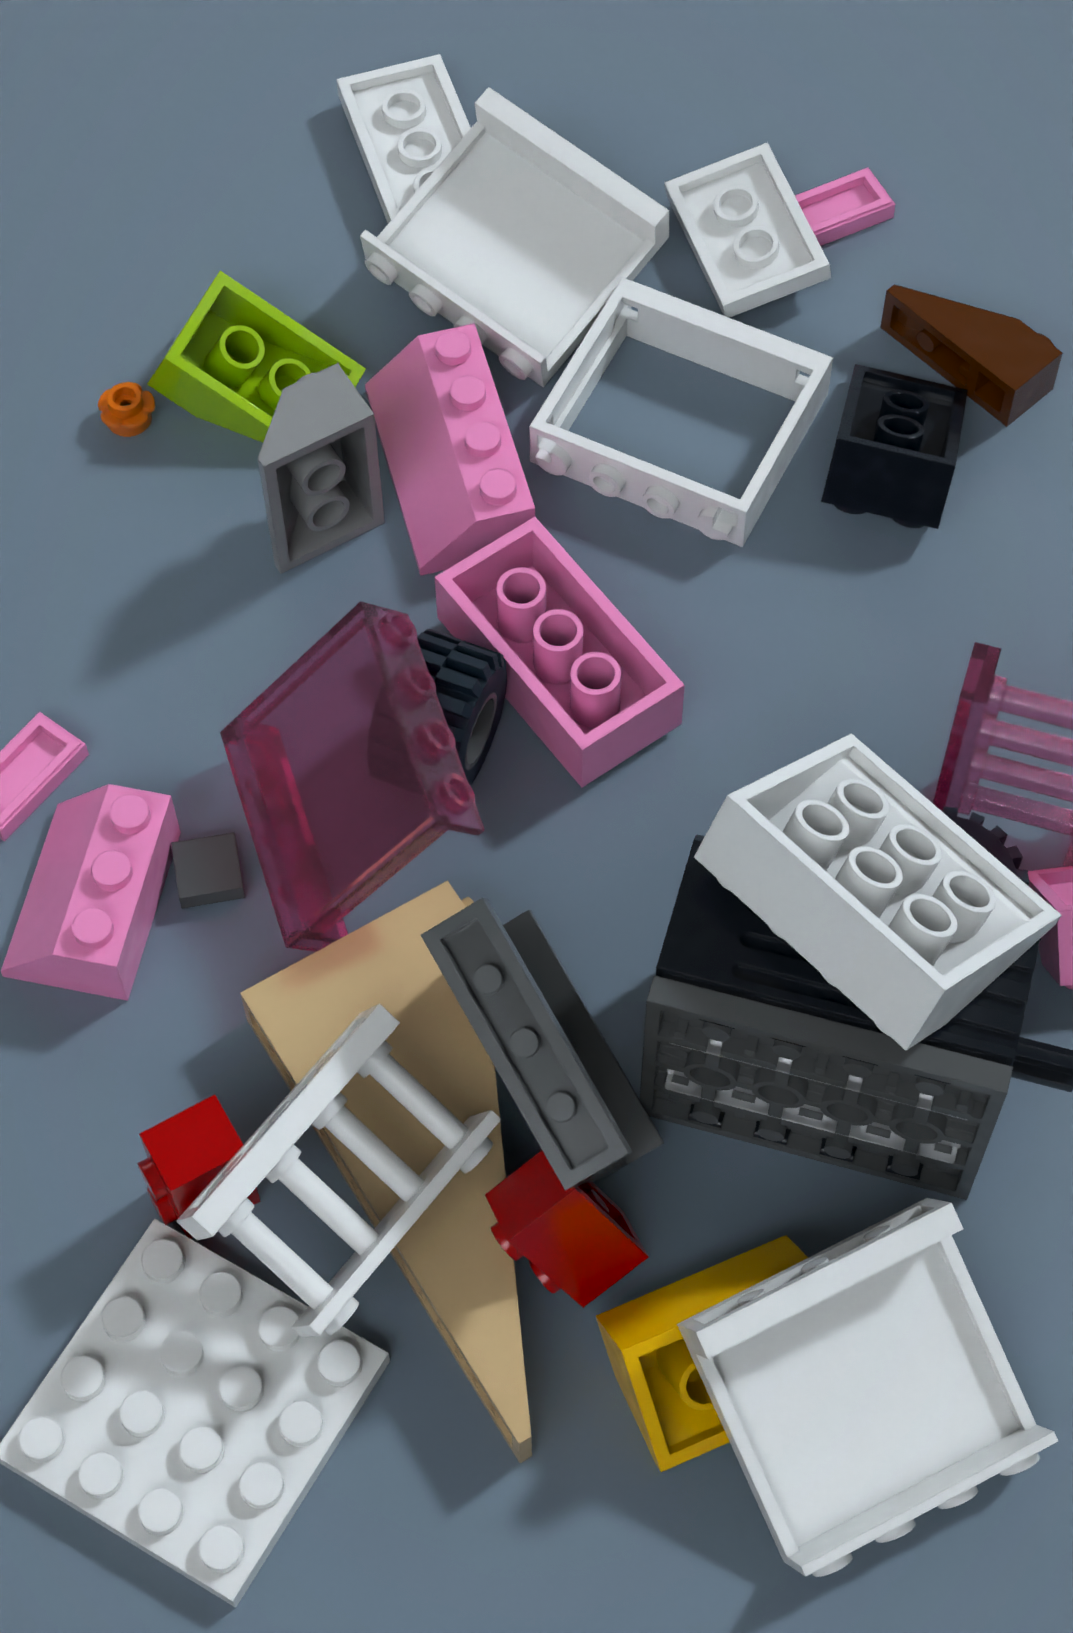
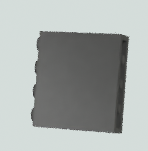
[421,898,664,1190]

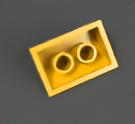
[595,1235,808,1472]

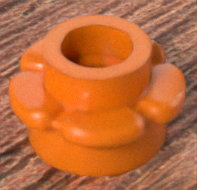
[98,382,155,437]

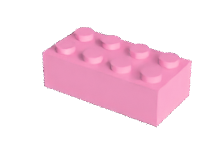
[435,517,685,788]

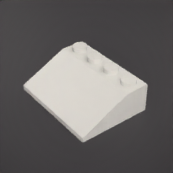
[694,733,1062,1050]

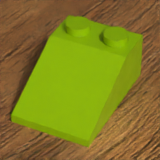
[147,270,366,443]

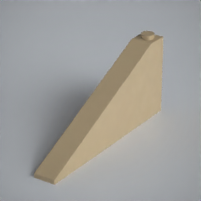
[240,880,532,1463]

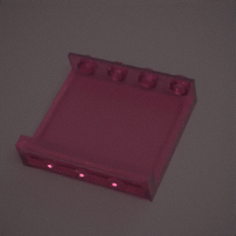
[220,601,485,952]

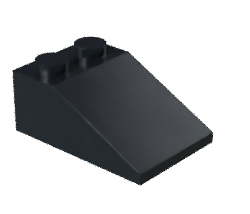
[821,364,968,529]

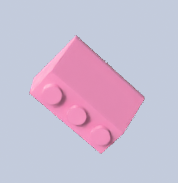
[1,784,181,1001]

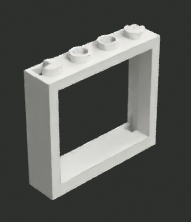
[529,277,833,547]

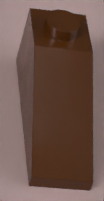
[880,284,1063,427]

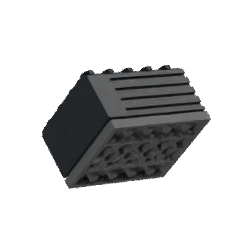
[639,834,1073,1200]

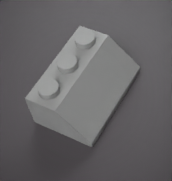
[258,363,385,574]

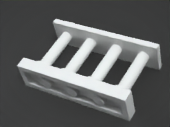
[176,1004,501,1337]

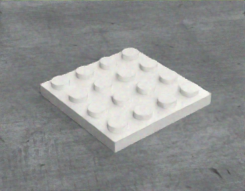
[0,1218,390,1608]

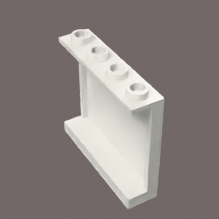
[360,87,669,387]
[677,1198,1058,1577]

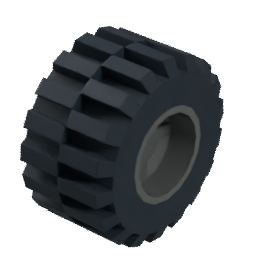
[372,629,507,805]

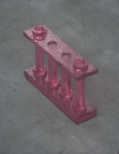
[933,642,1073,866]

